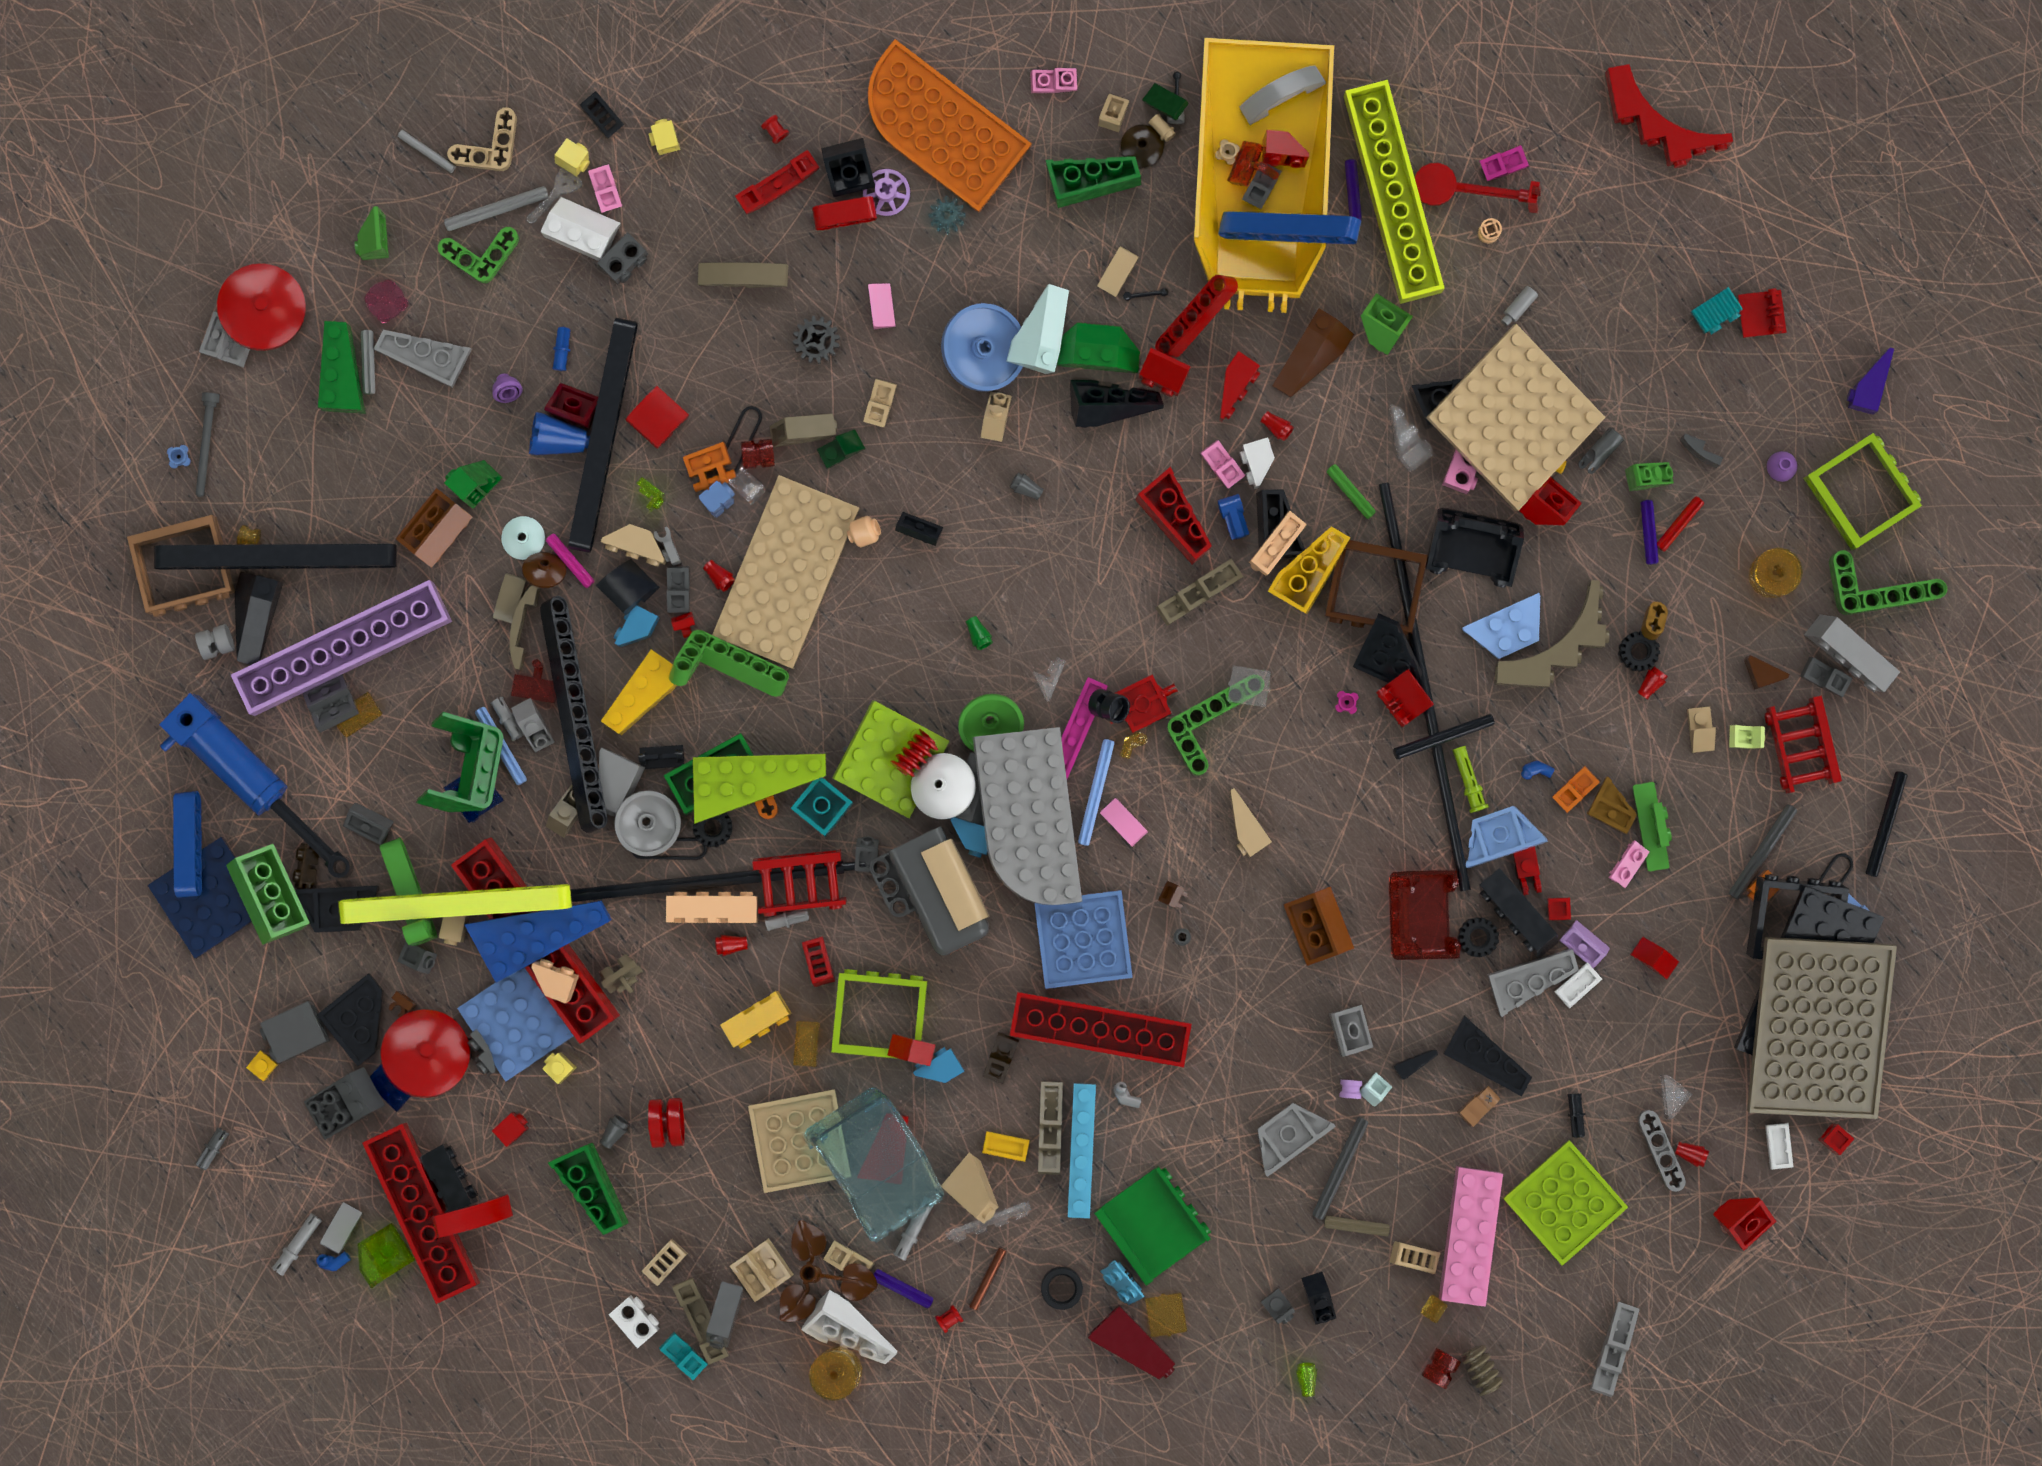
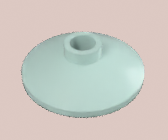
[501,516,545,560]

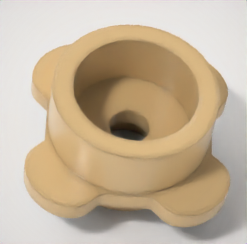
[1215,139,1240,165]

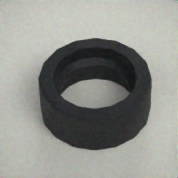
[1041,1267,1083,1310]

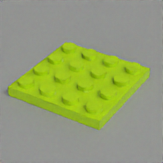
[832,700,949,818]
[1503,1140,1628,1266]

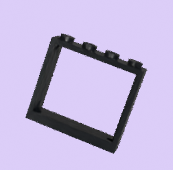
[1746,874,1849,959]

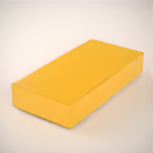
[982,1131,1030,1162]

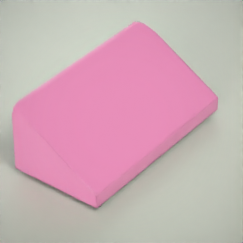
[868,284,896,329]

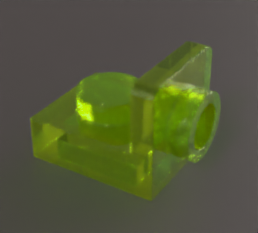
[636,477,665,512]

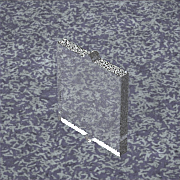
[1227,666,1271,708]

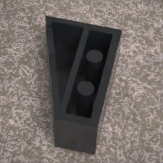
[1256,489,1306,558]
[420,1143,478,1212]

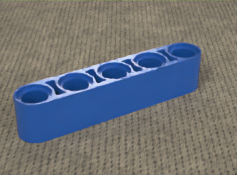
[173,791,202,898]

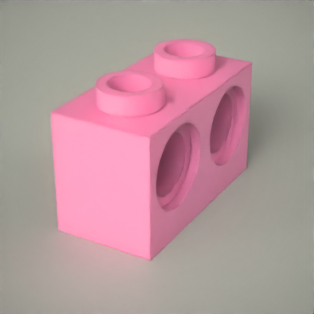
[1442,449,1478,494]

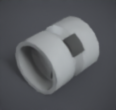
[195,624,235,660]

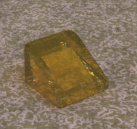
[1421,1295,1448,1323]

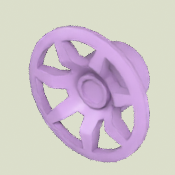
[863,169,910,216]

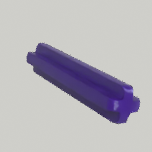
[1345,159,1362,221]
[1641,500,1659,565]
[874,1269,934,1308]

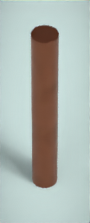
[969,1247,1007,1311]

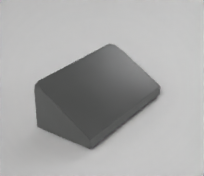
[343,803,394,845]

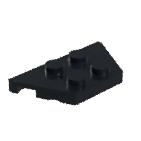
[295,885,379,933]

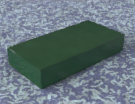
[1142,83,1189,121]

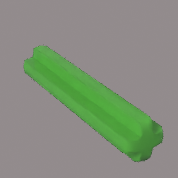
[1327,464,1376,519]

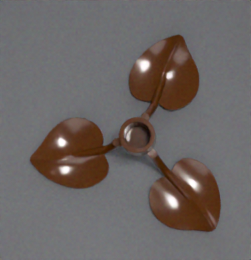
[779,1220,878,1322]

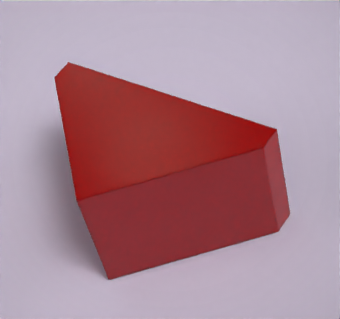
[1630,937,1679,980]
[887,1034,935,1066]

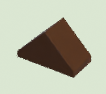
[1744,655,1790,690]

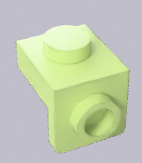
[1729,725,1765,749]

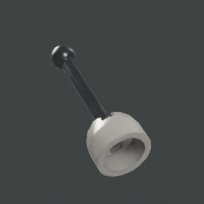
[1167,71,1185,124]

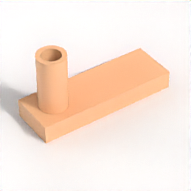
[1249,511,1307,576]

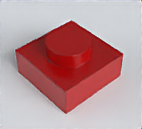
[1547,898,1571,920]

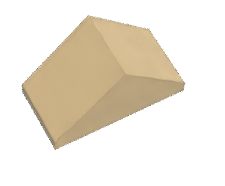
[1098,94,1129,132]

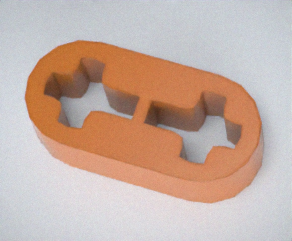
[755,795,778,820]

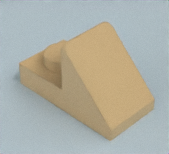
[1687,707,1716,753]

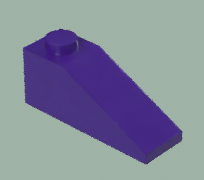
[1847,348,1894,415]

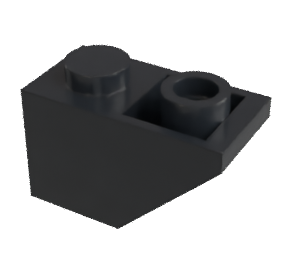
[1301,1272,1336,1325]

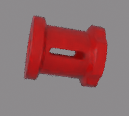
[761,115,789,144]
[935,1305,964,1333]

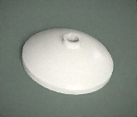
[911,753,976,819]

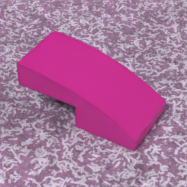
[1480,146,1530,181]

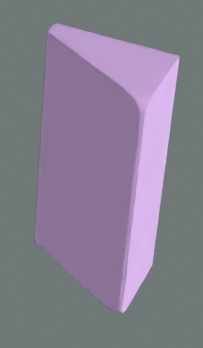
[1559,920,1610,968]

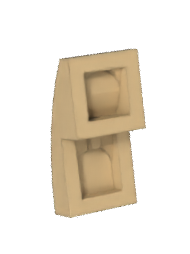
[1097,246,1139,297]
[863,378,897,427]
[823,1240,874,1271]

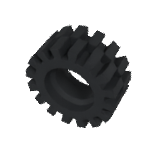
[1618,631,1660,672]
[693,813,733,848]
[1458,918,1499,957]

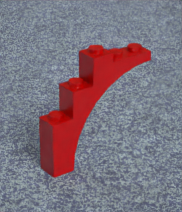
[1605,64,1733,168]

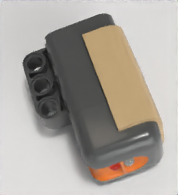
[870,826,990,956]

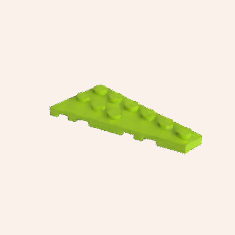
[693,754,826,824]

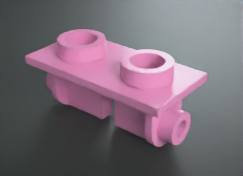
[1609,840,1649,888]

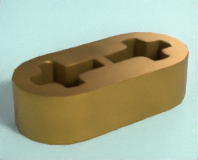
[1641,602,1668,640]

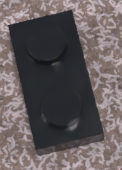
[895,512,943,546]

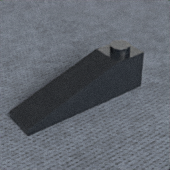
[1070,380,1164,428]
[234,572,283,665]

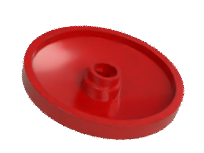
[217,264,306,351]
[380,1009,470,1098]

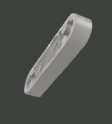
[1638,1110,1686,1192]

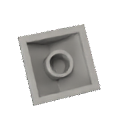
[1329,1005,1373,1057]

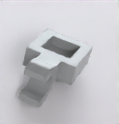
[654,527,682,566]

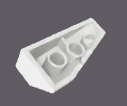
[801,1290,897,1364]

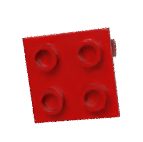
[1738,288,1787,338]
[1376,669,1434,727]

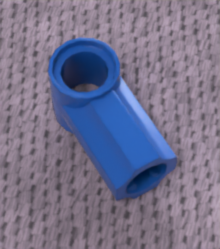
[1217,494,1249,541]

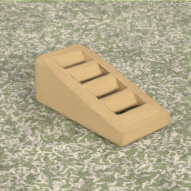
[642,1239,688,1286]
[1390,1241,1440,1274]

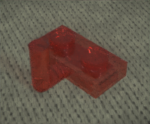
[1227,141,1279,187]
[511,659,556,704]

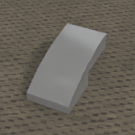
[320,1202,362,1254]

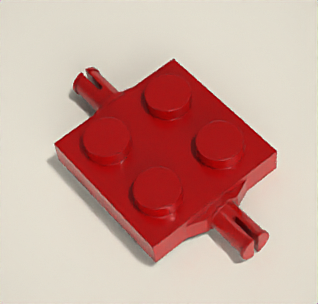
[1109,674,1178,733]

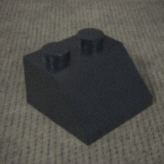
[821,138,875,198]

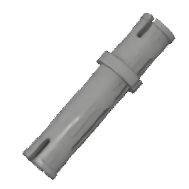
[893,1195,936,1261]
[272,1213,322,1276]

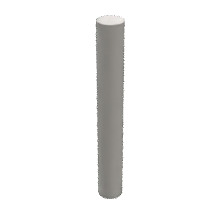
[398,130,456,173]

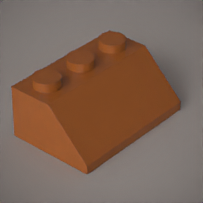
[396,488,472,568]
[1283,886,1354,966]

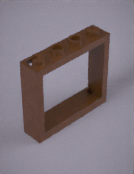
[1325,540,1428,637]

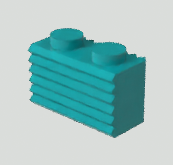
[1690,287,1743,335]

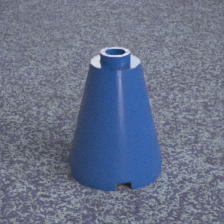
[529,412,590,455]

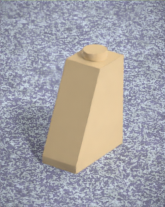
[941,1152,998,1224]

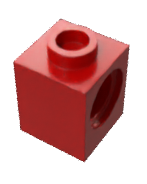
[492,1112,529,1147]
[1818,1123,1854,1155]

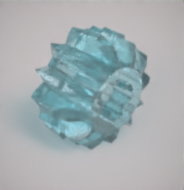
[929,196,966,234]

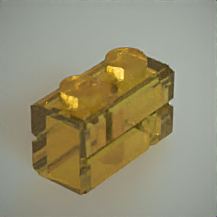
[793,1021,820,1067]

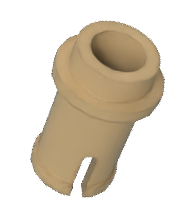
[1149,114,1176,142]

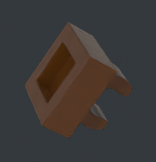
[1158,881,1188,908]
[389,991,417,1018]

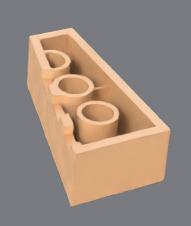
[666,892,758,923]

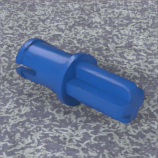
[552,327,571,371]

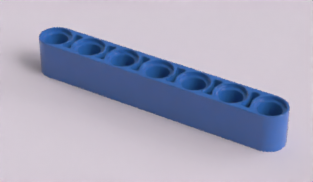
[1218,212,1361,244]

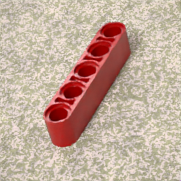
[1155,275,1238,358]

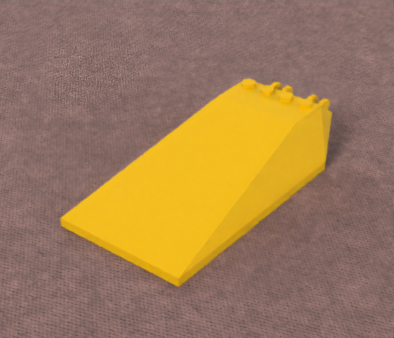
[1194,38,1334,313]

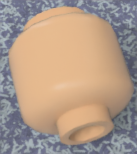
[847,516,881,548]

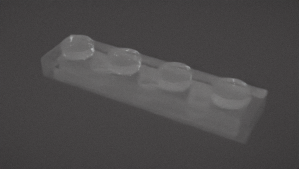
[945,1200,1032,1243]

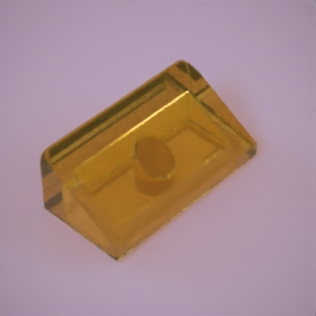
[337,692,382,737]

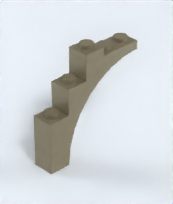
[1494,580,1609,688]

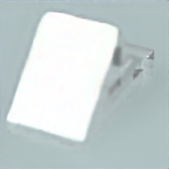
[1033,657,1066,703]

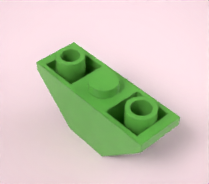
[1625,462,1673,491]

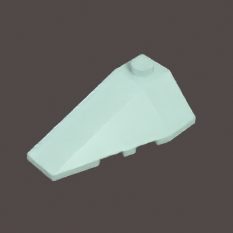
[1006,284,1069,374]

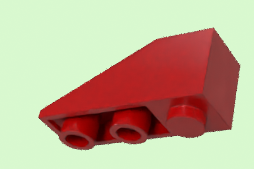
[1219,351,1261,422]

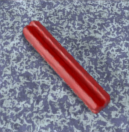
[1657,496,1704,552]

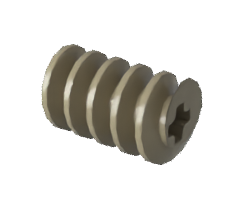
[1461,1345,1503,1396]

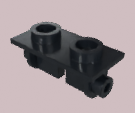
[639,745,684,769]

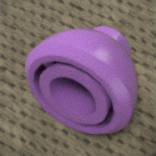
[492,374,523,403]
[1767,451,1798,482]

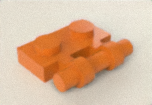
[683,442,737,492]

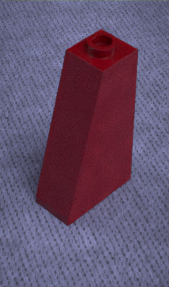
[1088,1305,1175,1380]

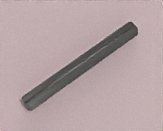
[1729,804,1797,899]
[1312,1117,1368,1220]

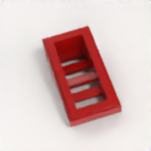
[802,936,835,987]

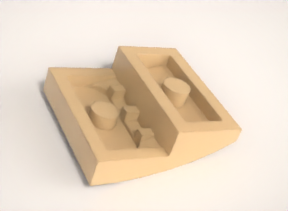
[730,1238,794,1302]

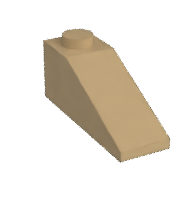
[1229,788,1272,858]

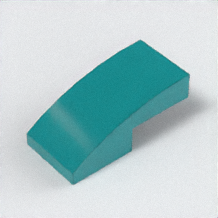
[659,1332,708,1380]

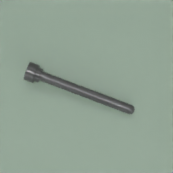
[196,392,220,497]

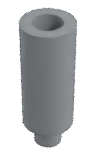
[1501,286,1538,326]

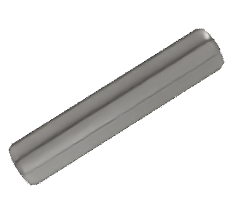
[361,330,375,395]

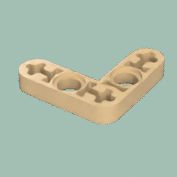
[447,107,517,171]

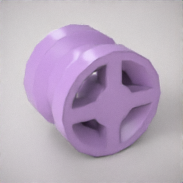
[1339,1079,1362,1099]

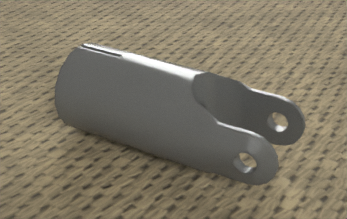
[1578,427,1624,474]

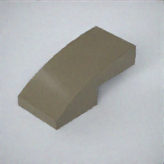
[493,573,527,623]

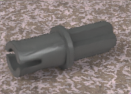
[196,1127,229,1170]

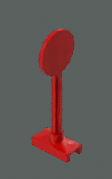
[1415,163,1541,213]

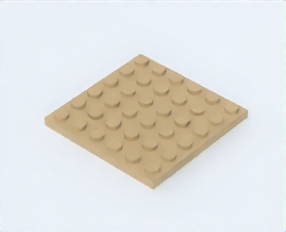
[1426,324,1605,511]

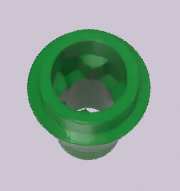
[965,616,993,650]

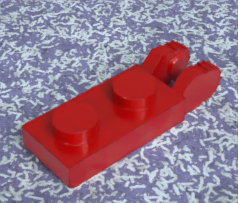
[1513,846,1542,896]

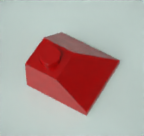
[1519,477,1582,525]
[1713,1197,1777,1251]

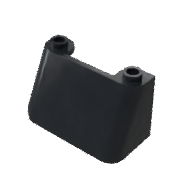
[1426,508,1524,588]

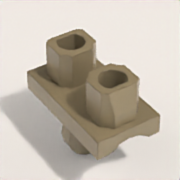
[600,954,643,994]

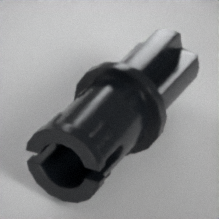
[1567,1093,1585,1138]

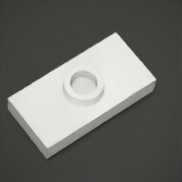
[1554,963,1602,1008]
[1765,1123,1794,1170]

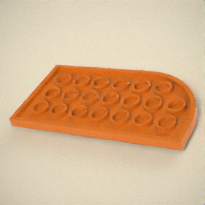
[868,39,1032,213]

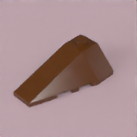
[1272,309,1355,397]

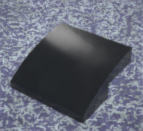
[596,559,660,615]

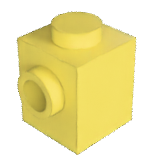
[648,119,680,155]
[555,138,590,177]
[542,1052,577,1084]

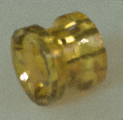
[236,525,261,545]

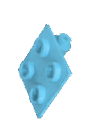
[1100,1260,1144,1305]

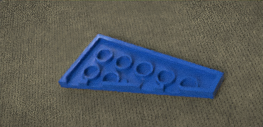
[464,900,612,983]

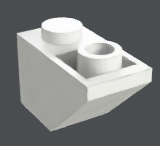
[1240,437,1274,489]

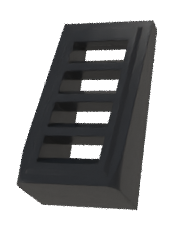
[579,91,624,139]
[1392,1049,1438,1080]

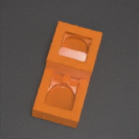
[1552,766,1600,813]

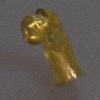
[1119,732,1148,759]

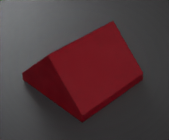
[544,383,598,430]

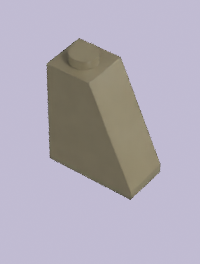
[769,414,837,448]

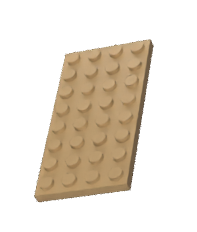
[712,475,860,669]

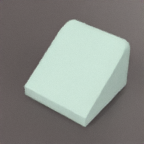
[1359,1073,1392,1107]

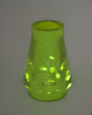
[1296,1362,1318,1397]

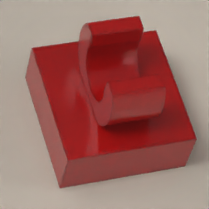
[671,612,695,638]

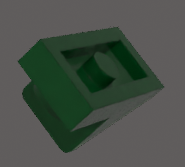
[817,430,865,469]

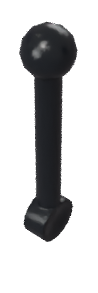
[1123,288,1169,301]

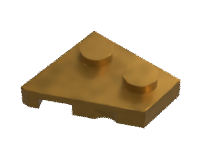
[1587,777,1637,834]

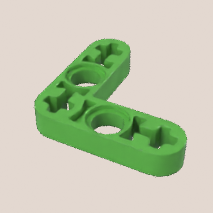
[438,227,519,283]

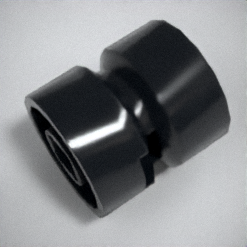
[1088,689,1130,723]

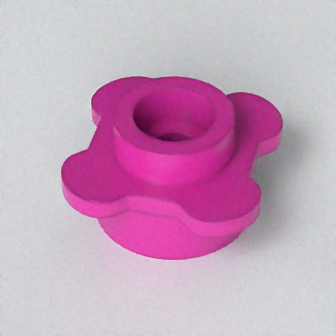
[1335,691,1359,714]

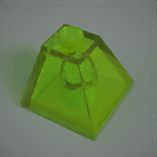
[358,1223,415,1288]

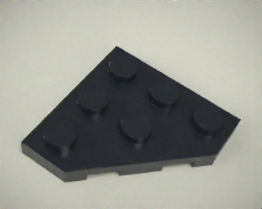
[1353,613,1422,683]
[317,973,384,1067]

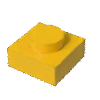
[246,1050,278,1081]

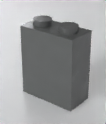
[260,1001,330,1063]
[706,1282,743,1349]

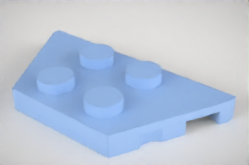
[1462,593,1540,659]
[1466,806,1548,868]

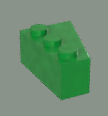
[444,460,503,509]

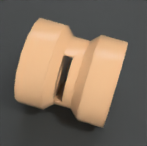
[1478,218,1502,244]

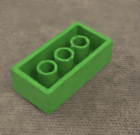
[226,844,310,945]

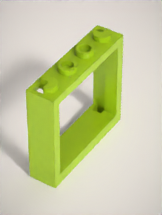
[1803,433,1922,551]
[831,969,928,1059]

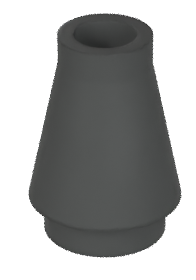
[1010,473,1044,500]
[600,1115,629,1149]

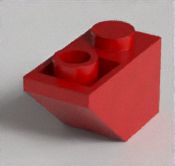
[1262,130,1309,168]

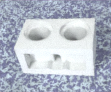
[609,1295,660,1348]

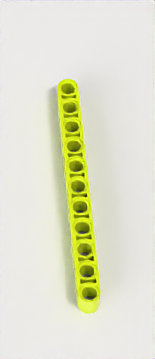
[338,884,572,924]

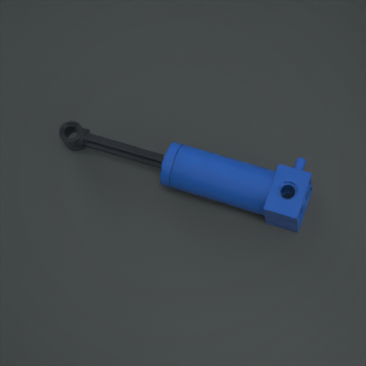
[159,693,354,878]

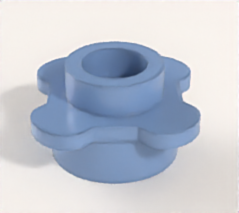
[167,445,191,469]

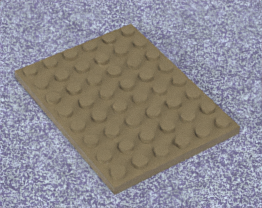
[1747,937,1897,1119]

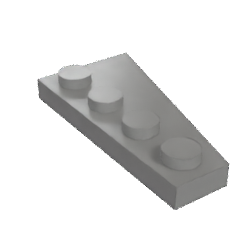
[374,330,472,388]
[1487,948,1579,1017]

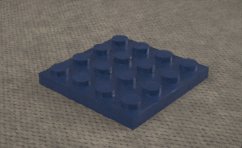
[147,837,252,959]

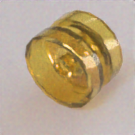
[1749,548,1803,599]
[809,1347,862,1401]

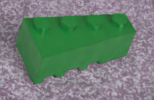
[1045,156,1141,208]
[318,321,366,414]

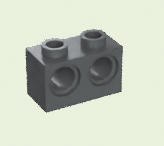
[597,232,648,285]

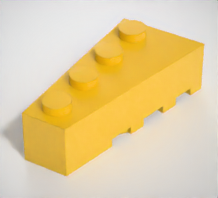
[601,649,677,735]

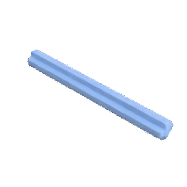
[1078,739,1114,846]

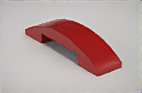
[735,150,820,214]
[432,1194,513,1238]

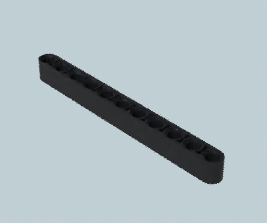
[568,318,638,553]
[154,544,397,570]
[540,596,607,833]

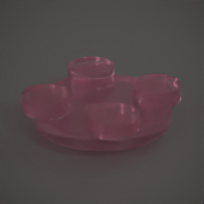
[364,279,408,323]

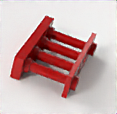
[1764,695,1842,794]
[752,849,847,916]

